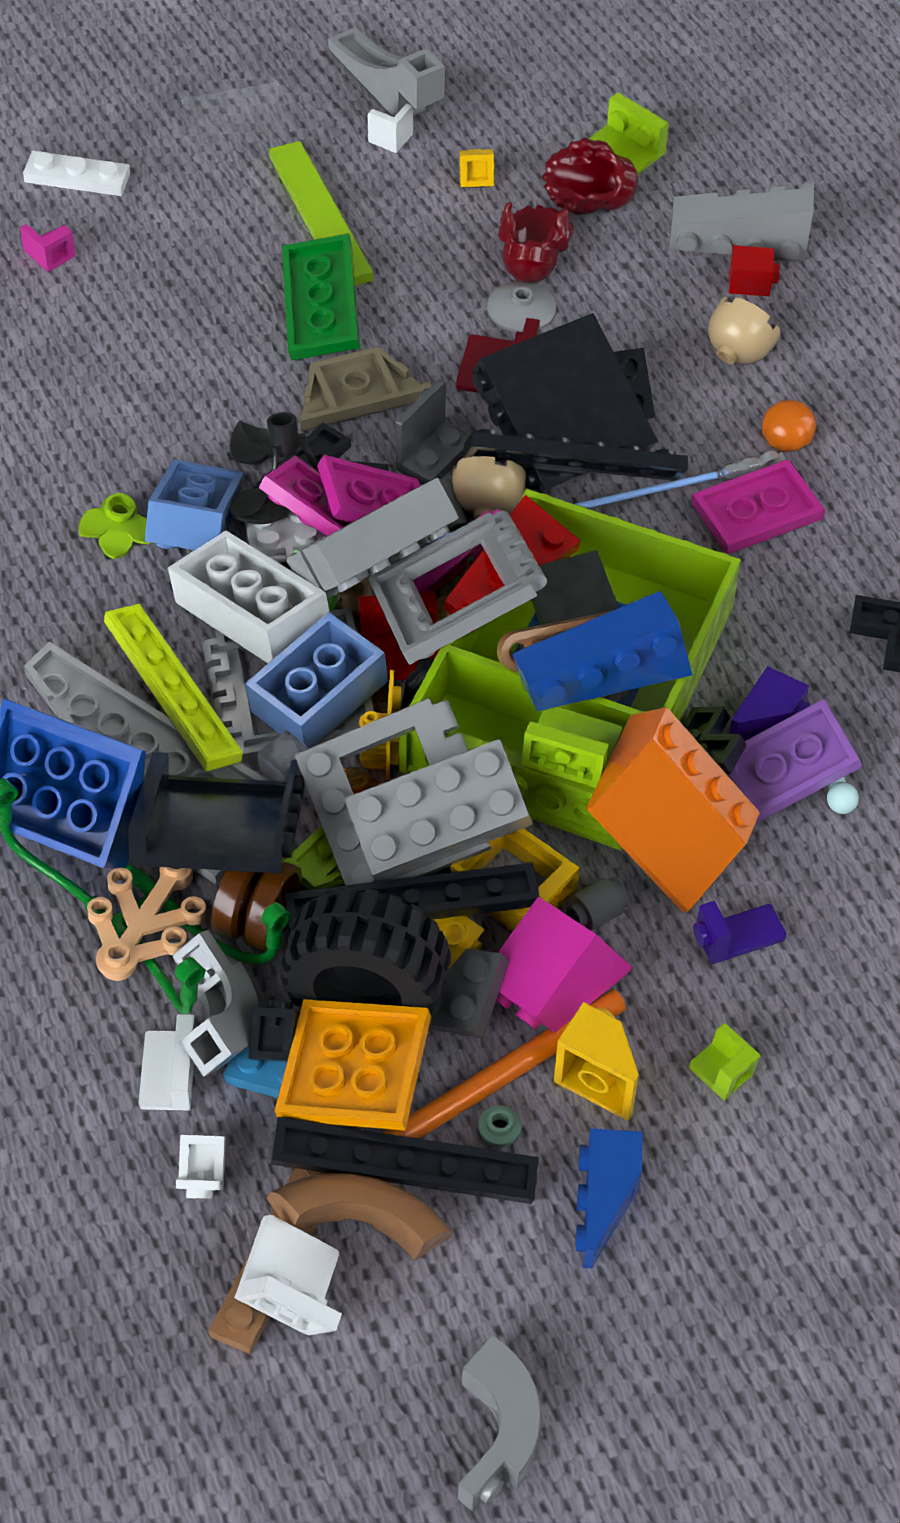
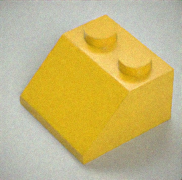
[554,1002,639,1121]

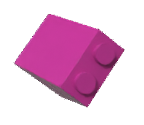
[496,896,632,1033]

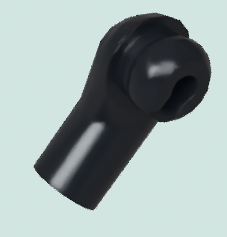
[401,658,434,709]

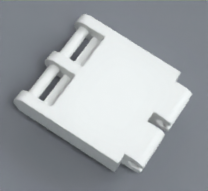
[244,511,325,566]

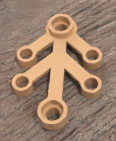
[87,867,206,981]

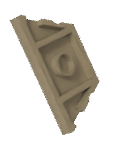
[299,346,432,431]

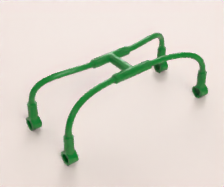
[0,778,291,1015]

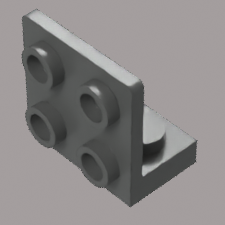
[394,379,470,485]

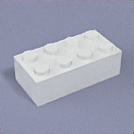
[168,531,329,663]

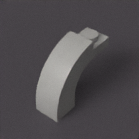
[172,930,259,1077]
[458,1335,540,1511]

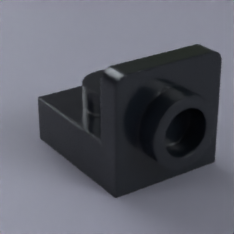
[248,1000,300,1062]

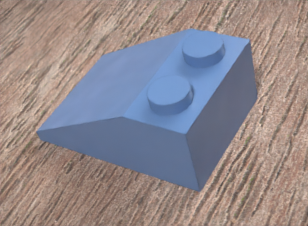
[145,459,244,552]

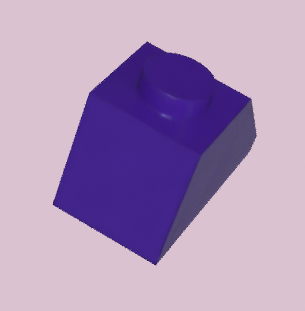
[729,666,810,741]

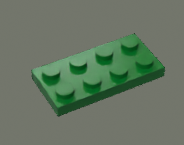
[282,233,360,361]

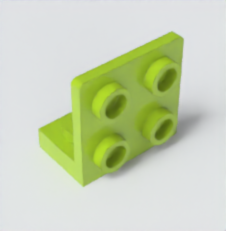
[590,92,669,175]
[521,707,622,788]

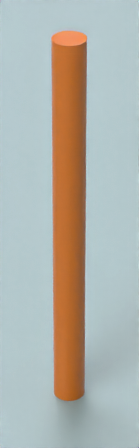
[381,989,626,1139]

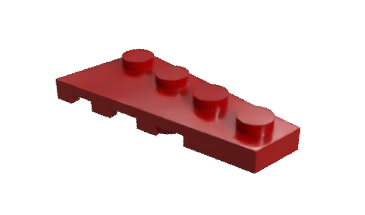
[444,495,581,633]

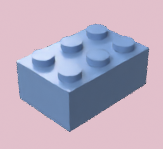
[245,612,388,751]

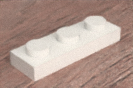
[23,151,130,196]

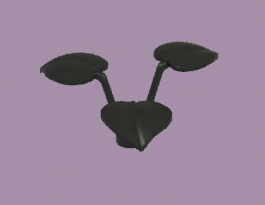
[230,412,389,524]

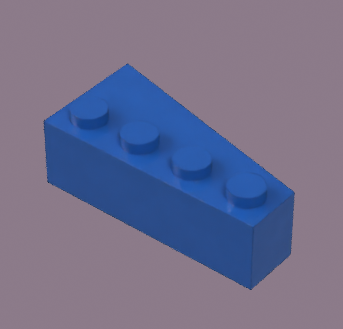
[512,591,692,711]

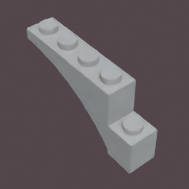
[328,27,445,117]

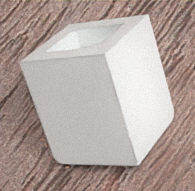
[368,103,413,153]

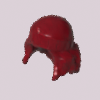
[542,137,638,215]
[498,202,574,283]

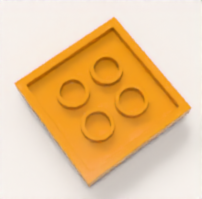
[275,999,431,1130]

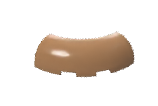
[266,1173,452,1261]

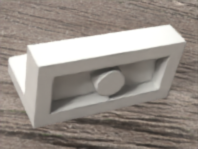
[139,1014,196,1110]

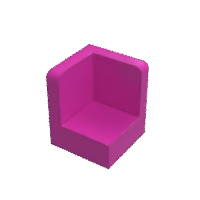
[20,224,76,272]

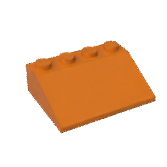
[586,707,760,912]

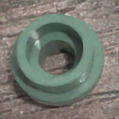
[478,1105,522,1147]

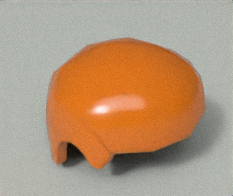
[762,399,816,452]

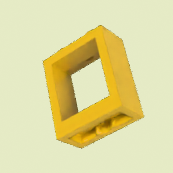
[450,828,580,932]

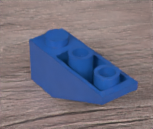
[575,1128,643,1268]

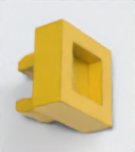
[459,149,494,187]

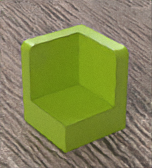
[689,1023,761,1101]

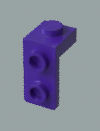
[693,901,787,965]

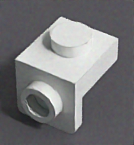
[176,1135,226,1199]

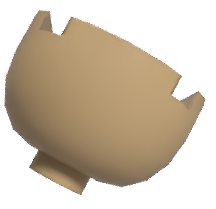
[708,297,781,364]
[451,456,526,520]

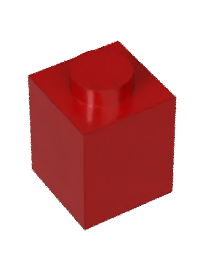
[728,245,780,297]

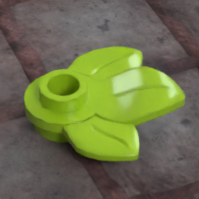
[78,493,151,559]

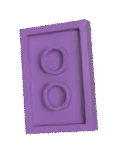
[729,699,863,824]

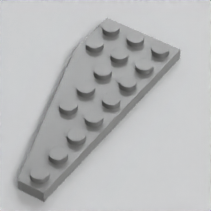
[24,641,269,884]

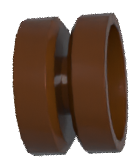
[211,861,302,951]

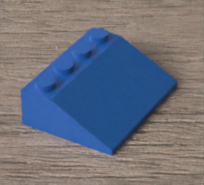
[0,699,146,868]

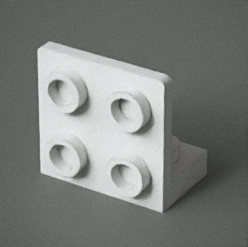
[235,1215,342,1335]

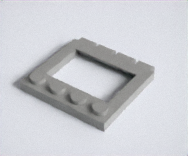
[368,511,547,665]
[202,607,374,763]
[295,698,491,885]

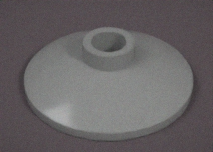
[487,281,556,332]

